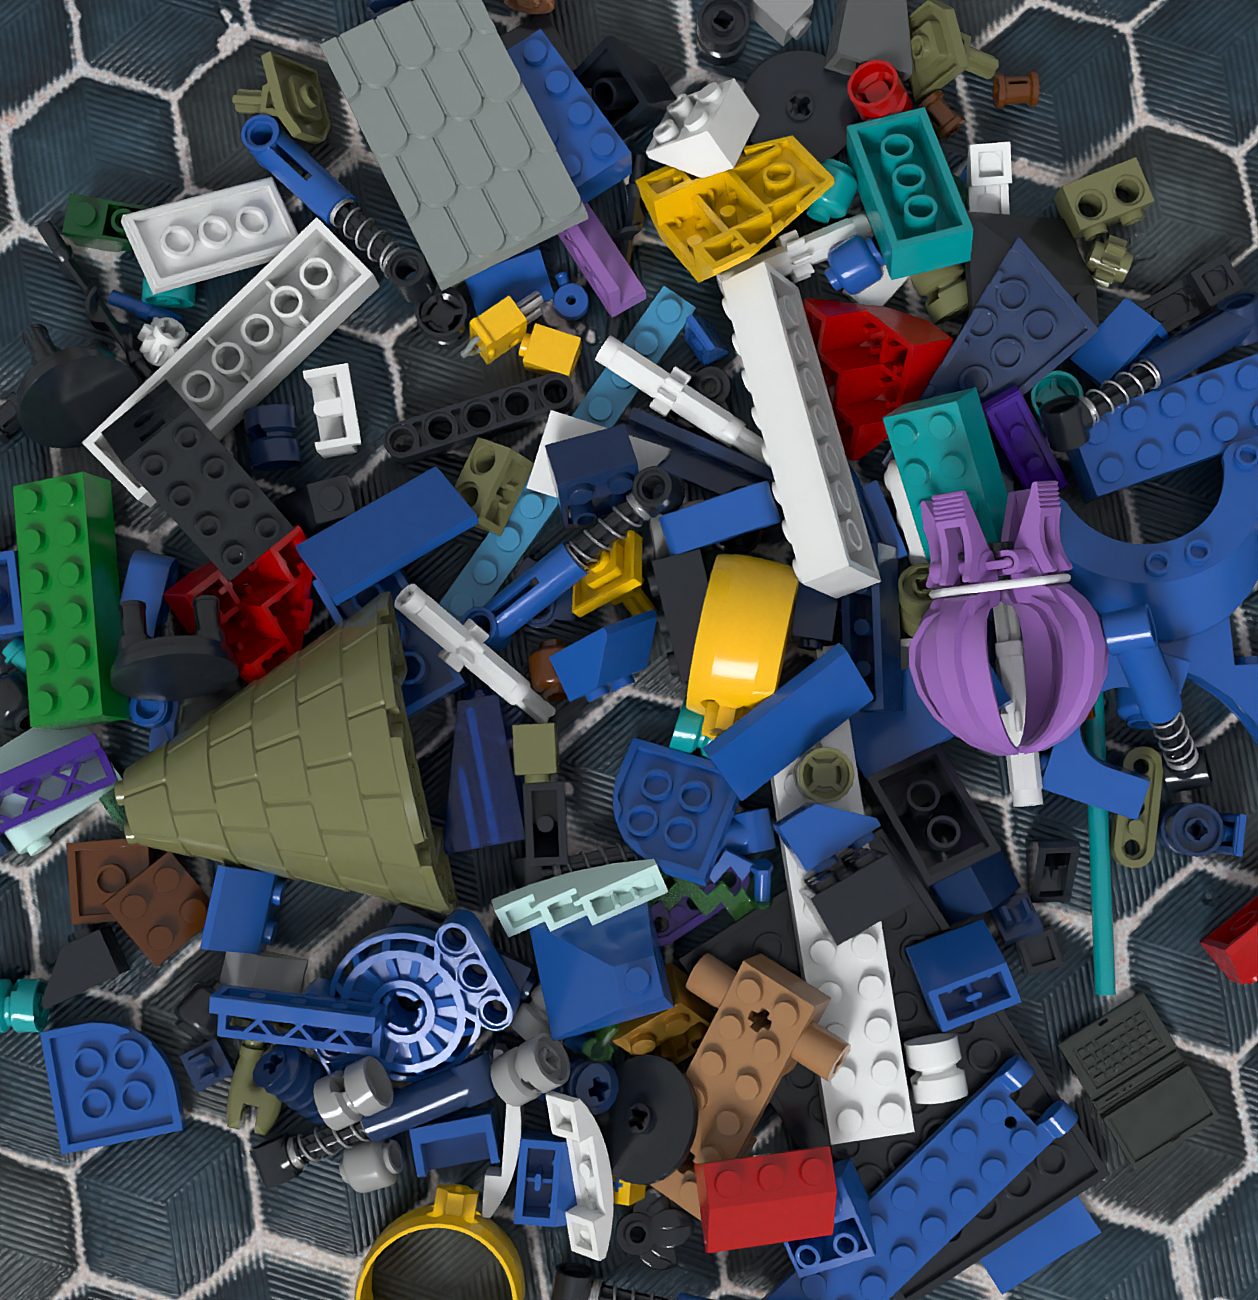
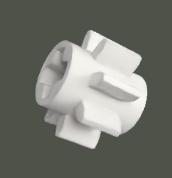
[137,317,189,367]

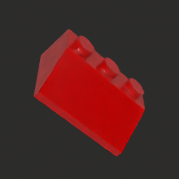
[1199,895,1258,985]
[694,1146,837,1253]

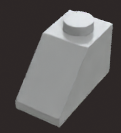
[749,0,813,46]

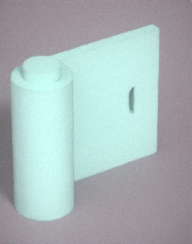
[0,726,123,856]

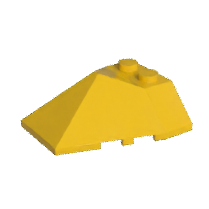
[635,135,835,283]

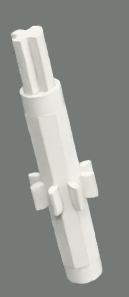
[716,213,875,297]
[595,335,768,465]
[394,584,555,724]
[993,601,1043,807]

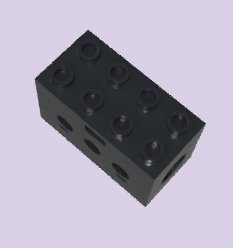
[101,379,294,581]

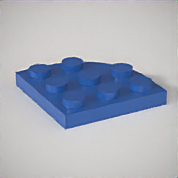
[613,738,740,887]
[40,1021,187,1155]

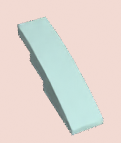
[491,859,668,937]

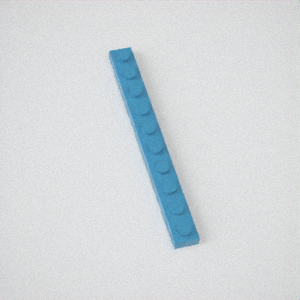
[439,286,696,622]

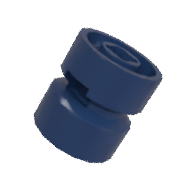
[243,404,302,471]
[1156,802,1225,857]

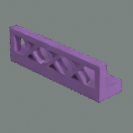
[558,203,647,317]

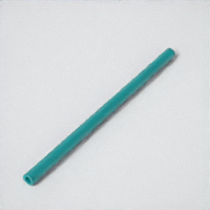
[1084,692,1116,996]

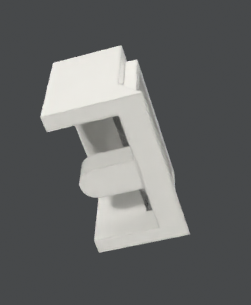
[303,363,362,459]

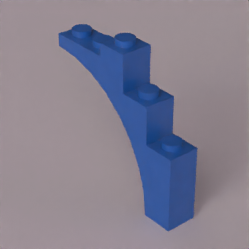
[1159,617,1258,747]

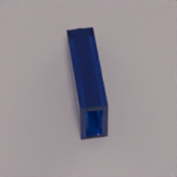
[444,688,525,854]

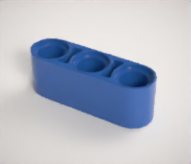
[658,481,781,556]
[120,549,179,639]

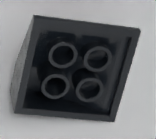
[965,211,1099,327]

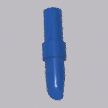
[108,290,185,324]

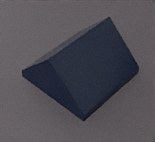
[929,815,1021,925]

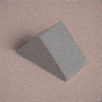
[220,950,308,994]

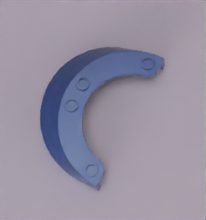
[1059,435,1258,643]

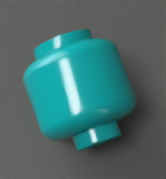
[806,159,858,223]

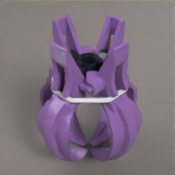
[909,481,1109,756]

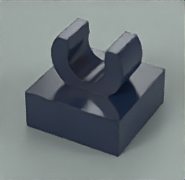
[989,891,1043,946]
[179,1036,235,1093]

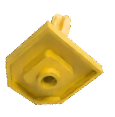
[572,530,658,621]

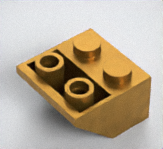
[610,962,715,1065]

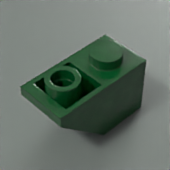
[62,193,149,252]

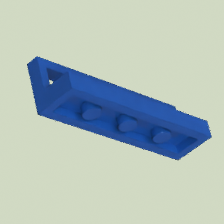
[209,984,386,1057]

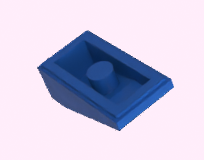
[684,314,729,368]
[1212,812,1247,857]

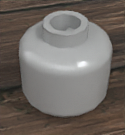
[339,1137,404,1193]

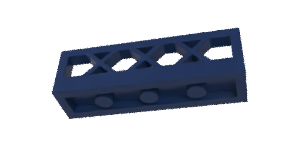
[626,407,775,496]

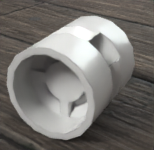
[904,1033,968,1104]

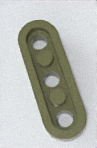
[1110,746,1163,868]

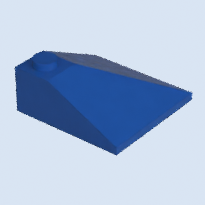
[529,901,674,1041]

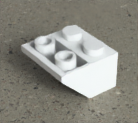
[645,78,759,178]

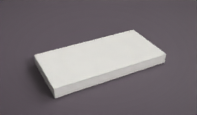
[121,177,298,295]

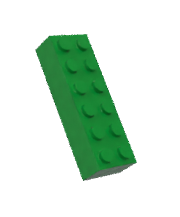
[13,472,130,730]

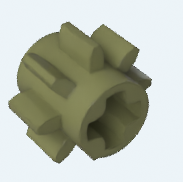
[1085,234,1134,288]

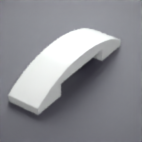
[966,142,1012,215]
[482,1043,524,1218]
[546,1091,614,1261]

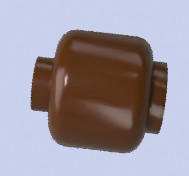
[528,639,568,702]

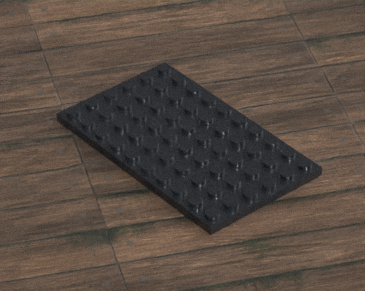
[679,827,1110,1300]

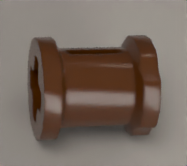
[992,70,1039,109]
[916,89,966,144]

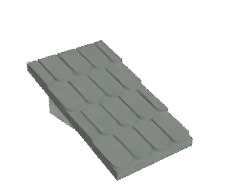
[319,0,589,291]

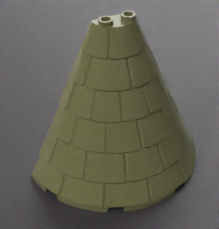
[114,591,459,914]

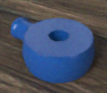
[553,271,590,321]

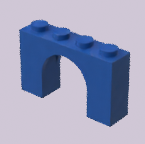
[1040,651,1191,820]

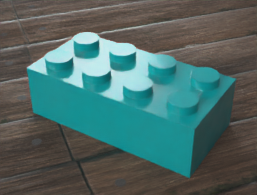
[846,107,974,280]
[883,387,1008,563]

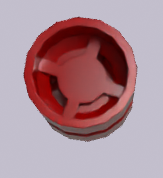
[847,59,913,122]

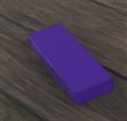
[981,385,1068,490]

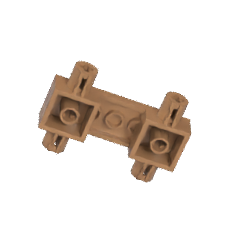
[641,953,851,1221]

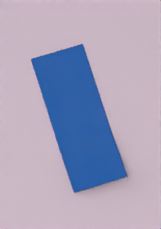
[980,1196,1102,1295]

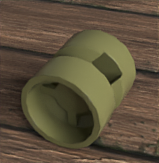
[909,263,968,325]
[898,563,937,637]
[793,747,854,803]

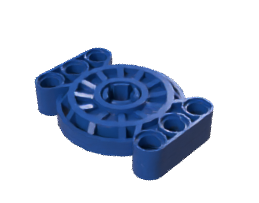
[301,909,521,1082]

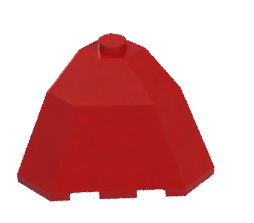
[803,298,953,461]
[163,525,314,683]

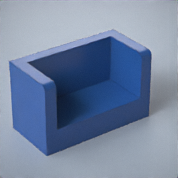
[1070,297,1170,388]
[409,1106,502,1178]

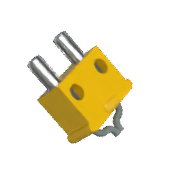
[460,291,544,365]

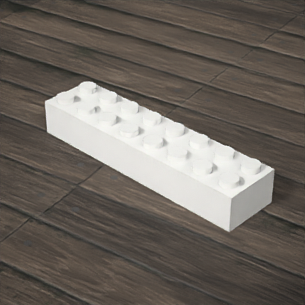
[82,217,380,507]
[721,261,881,599]

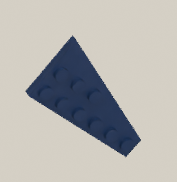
[882,235,1100,468]

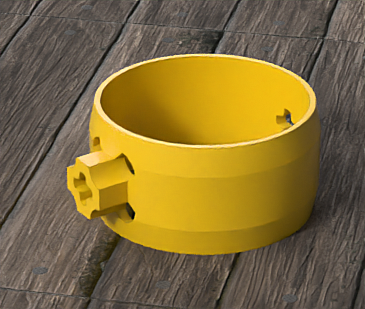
[686,554,799,740]
[354,1183,525,1300]

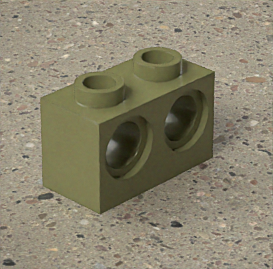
[1053,157,1155,241]
[454,437,534,536]
[512,723,560,783]

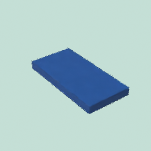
[296,466,479,606]
[703,643,874,801]
[849,663,1012,779]

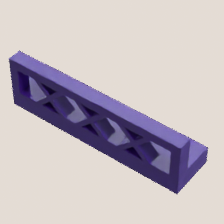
[0,733,119,835]

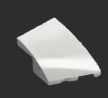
[527,410,671,498]

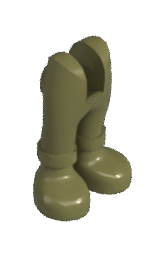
[227,1016,303,1136]

